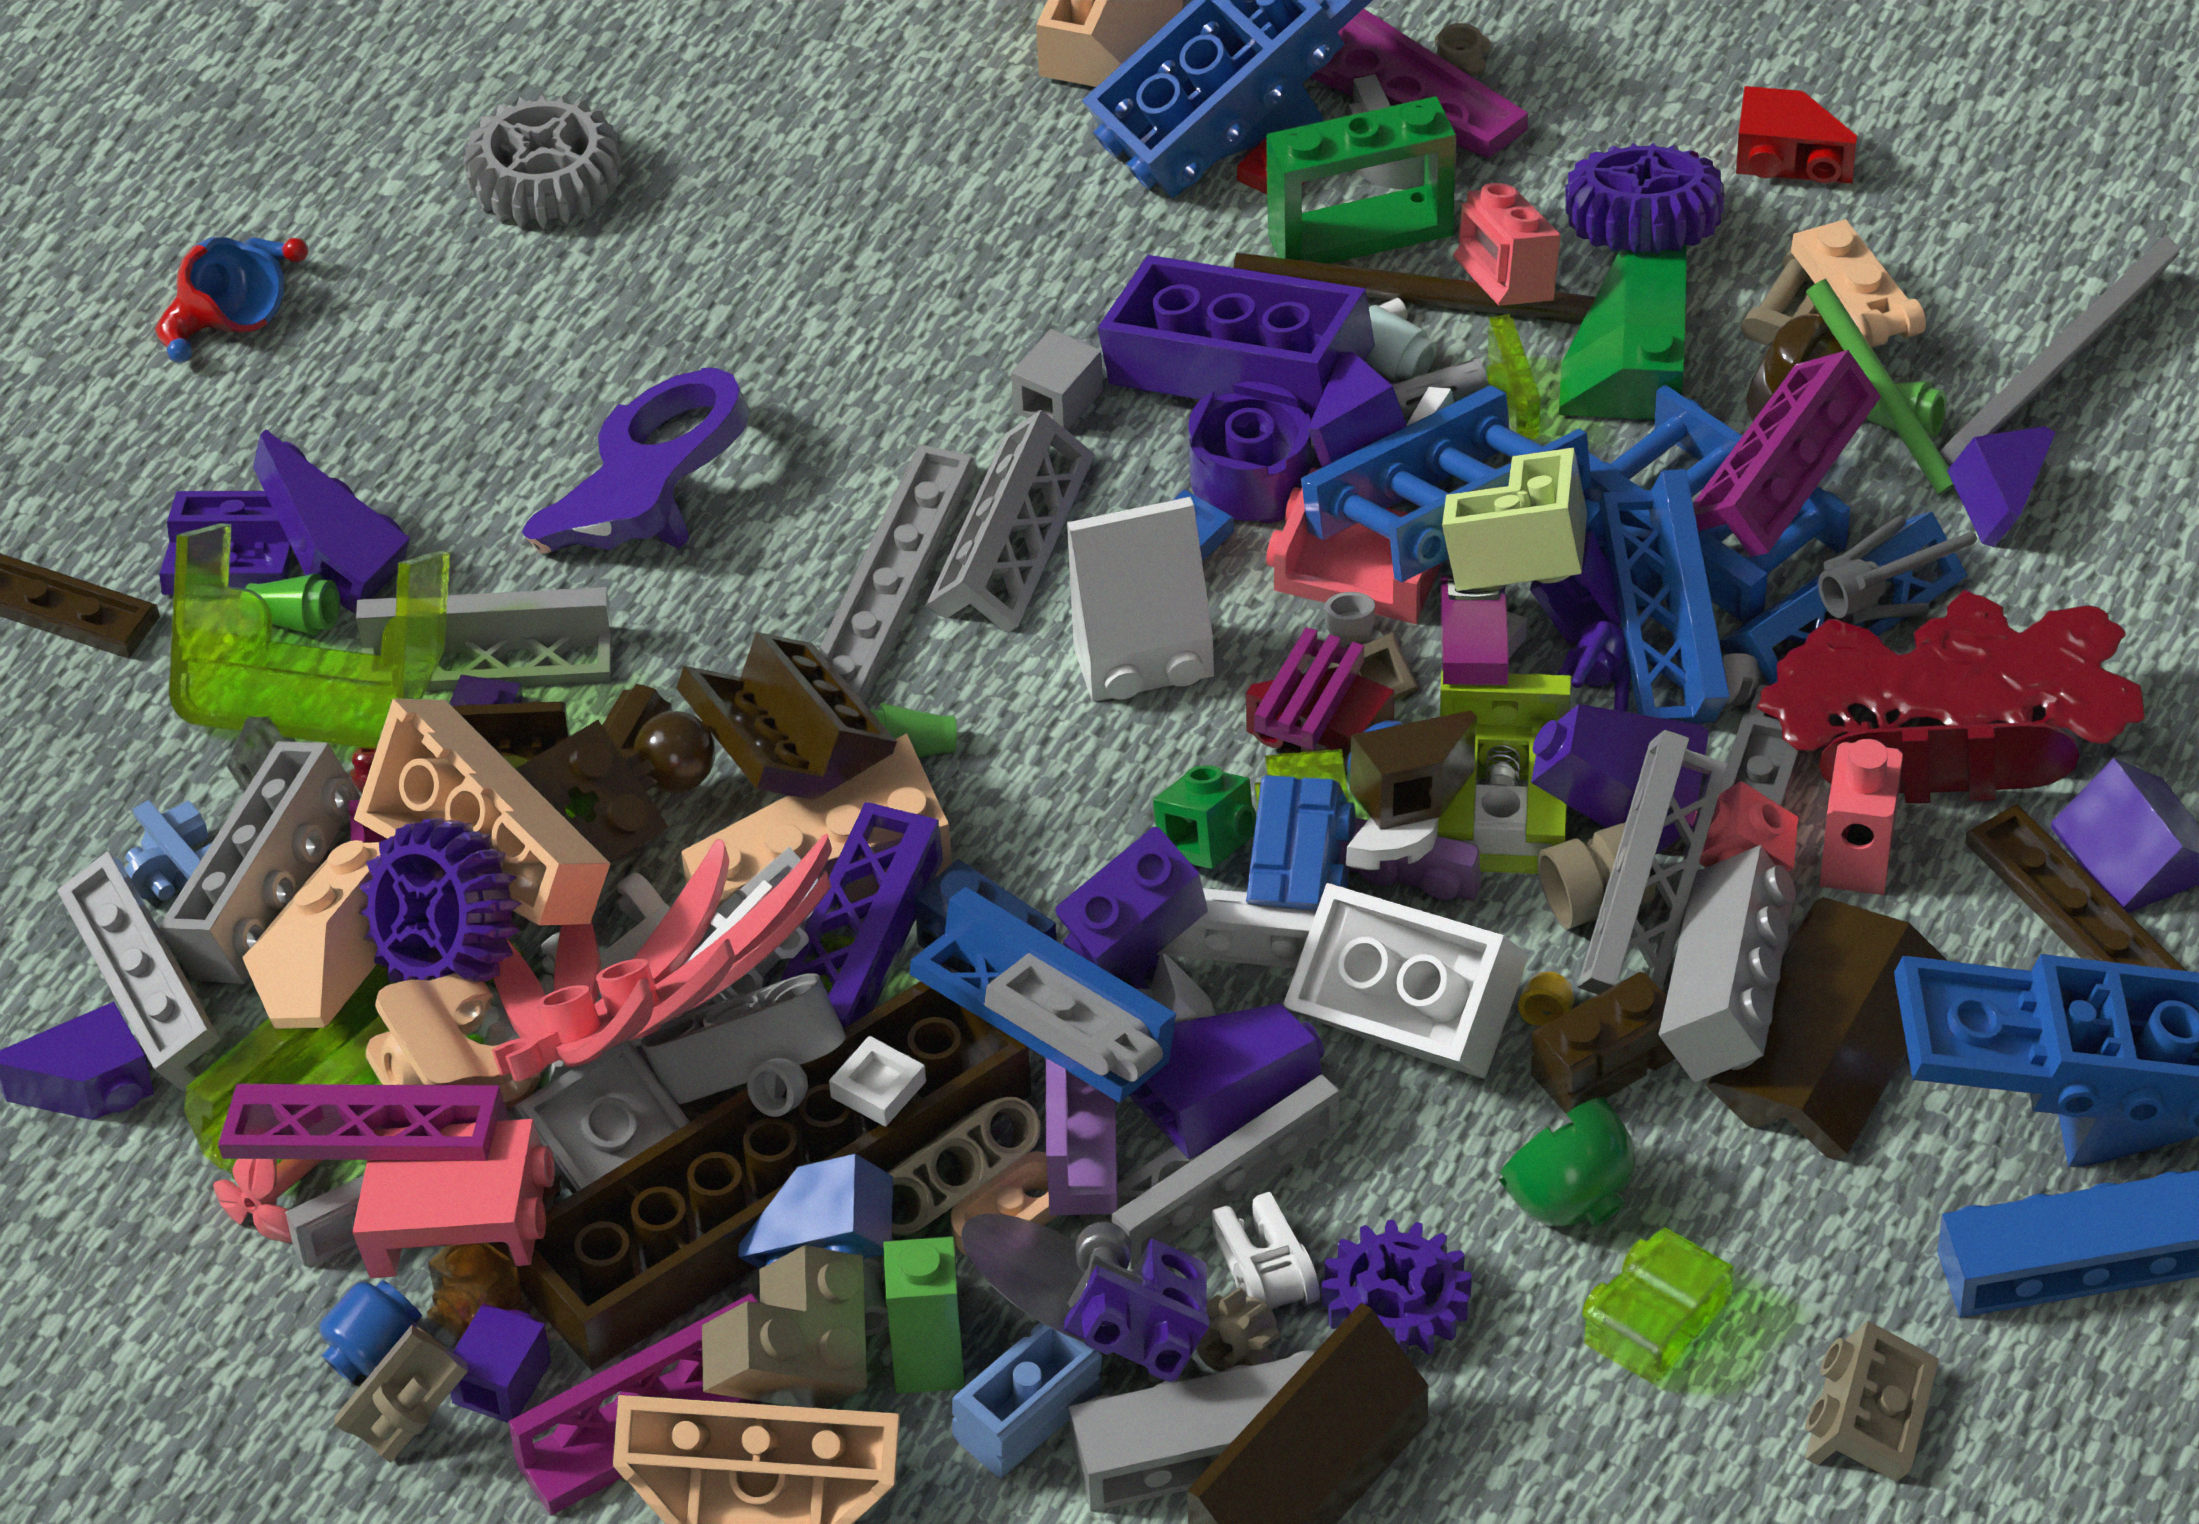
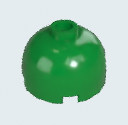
[1498,1097,1636,1227]

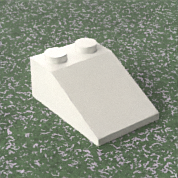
[1067,497,1214,702]
[1283,883,1529,1079]

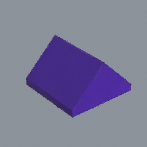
[2051,758,2199,913]

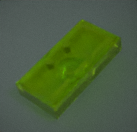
[1486,315,1541,440]

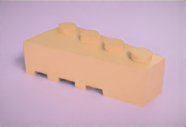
[354,699,610,925]
[681,733,952,908]

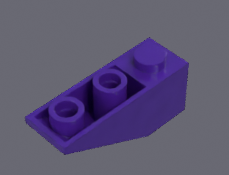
[253,429,410,614]

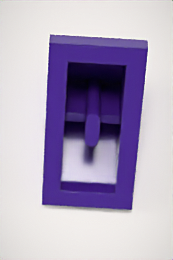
[1308,351,1407,468]
[1947,426,2056,547]

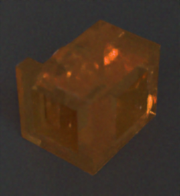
[427,1243,524,1341]

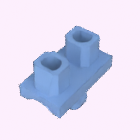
[126,800,212,900]

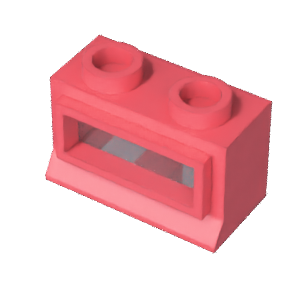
[1453,183,1561,306]

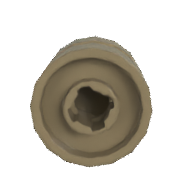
[1537,822,1656,929]

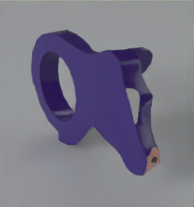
[522,368,750,554]

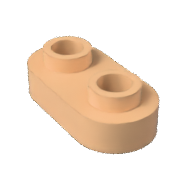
[951,1151,1058,1256]

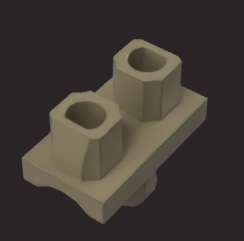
[335,1325,468,1463]

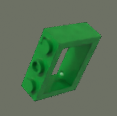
[1267,96,1456,264]

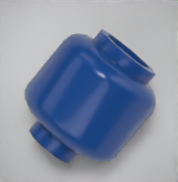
[319,1280,422,1384]

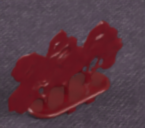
[1756,590,2145,803]

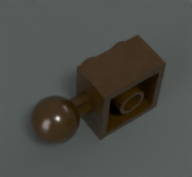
[516,711,716,871]

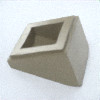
[1329,632,1419,700]

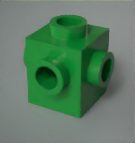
[1153,765,1256,869]

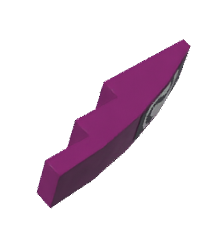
[1441,575,1508,685]

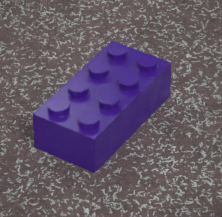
[1097,255,1375,418]

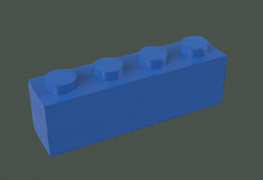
[1937,1170,2199,1318]

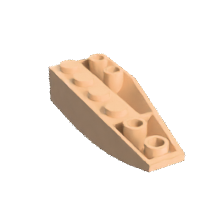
[1036,0,1184,87]

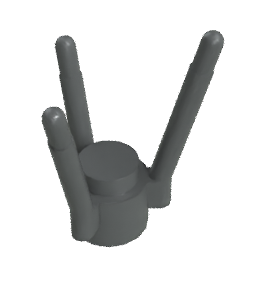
[1818,516,1977,625]

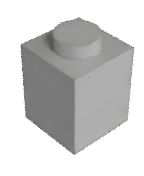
[1011,329,1103,431]

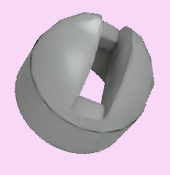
[1325,592,1375,645]
[1722,653,1760,706]
[747,1058,808,1117]

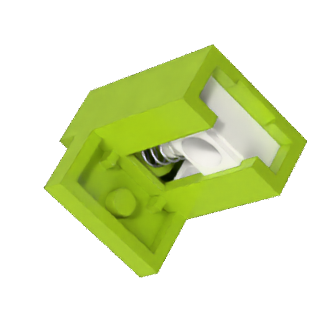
[1438,671,1571,874]

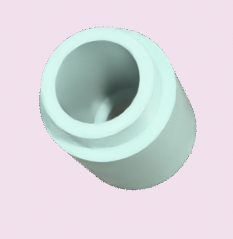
[1365,305,1437,383]

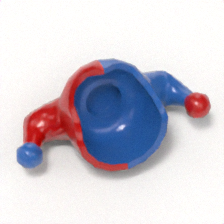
[155,237,309,364]

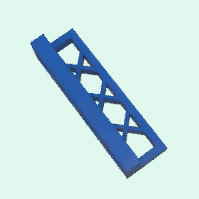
[1599,469,1730,724]
[1719,511,1968,686]
[909,886,1177,1103]

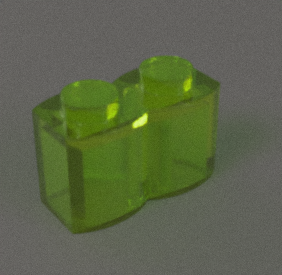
[1582,1227,1734,1384]

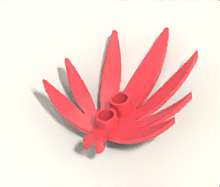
[492,834,832,1082]

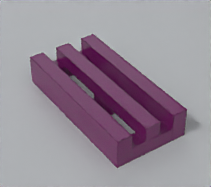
[1254,627,1364,750]

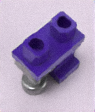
[1064,1222,1209,1383]

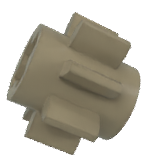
[1196,1288,1281,1372]

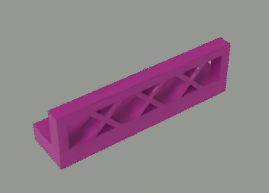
[1693,350,1881,557]
[218,1084,509,1161]
[508,1294,763,1516]

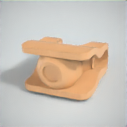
[366,973,541,1109]

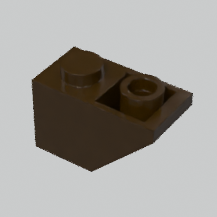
[1350,710,1477,830]

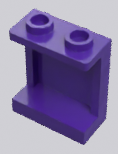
[1055,827,1208,981]

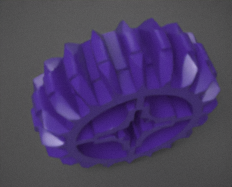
[1565,143,1725,255]
[359,818,522,983]

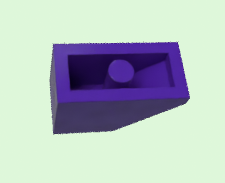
[0,1001,154,1120]

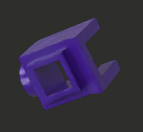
[1530,531,1621,644]

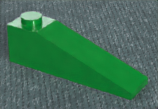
[1559,244,1687,420]

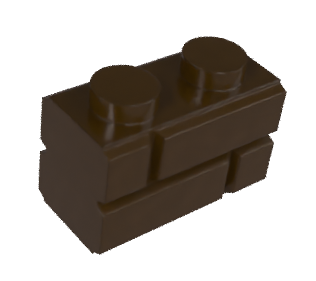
[1531,971,1676,1113]

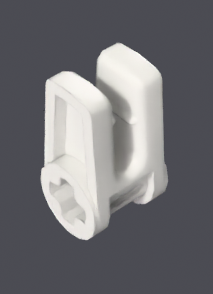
[1212,1192,1320,1309]

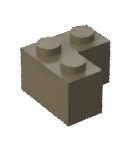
[702,1245,867,1409]

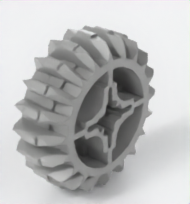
[464,93,622,230]

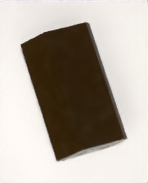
[676,631,897,801]
[1706,897,1948,1160]
[1187,1302,1429,1524]

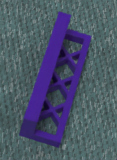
[779,802,943,1028]

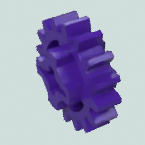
[1322,1220,1472,1356]

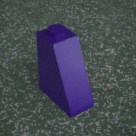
[1531,704,1709,855]
[1129,1003,1325,1159]

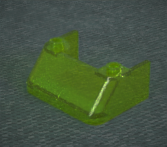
[169,523,450,749]

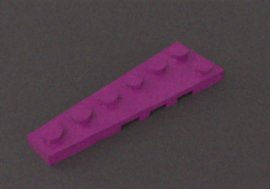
[1310,9,1528,159]

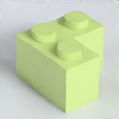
[1442,448,1587,591]

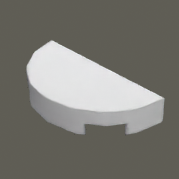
[1346,817,1438,870]

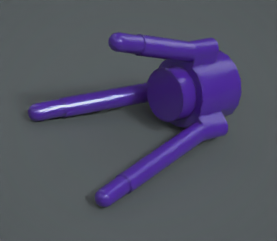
[1556,621,1631,712]

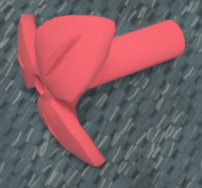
[213,1159,323,1243]

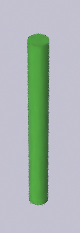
[1806,279,1954,495]

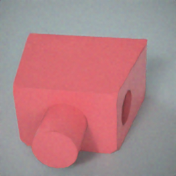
[1819,739,1903,895]

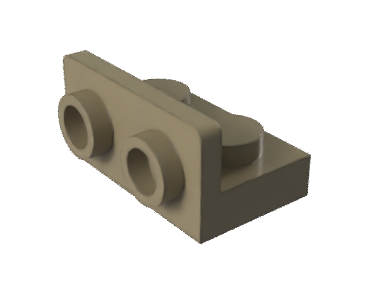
[1805,1321,1939,1482]

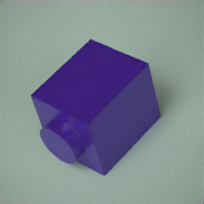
[450,1303,551,1423]

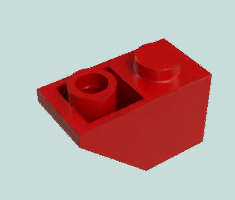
[1736,86,1857,184]

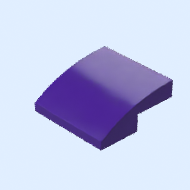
[159,491,292,595]

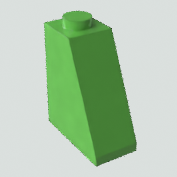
[883,1237,965,1394]

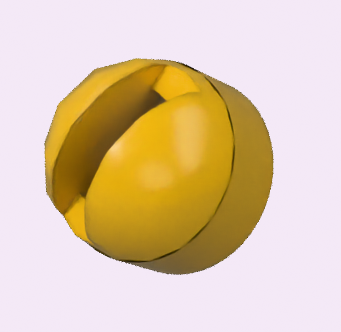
[1518,971,1574,1026]

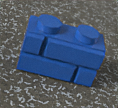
[1246,775,1356,911]

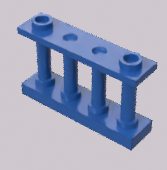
[1583,384,1850,624]
[1301,385,1592,582]

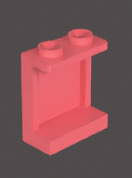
[1266,468,1443,624]
[352,1119,555,1278]

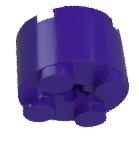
[1188,381,1312,523]

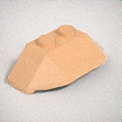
[242,840,380,1029]
[613,1395,901,1524]

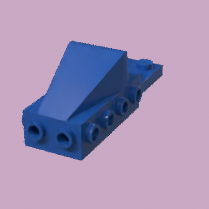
[1082,0,1373,198]
[1894,954,2199,1167]

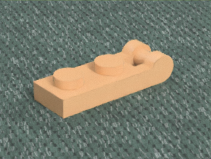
[1791,219,1926,348]

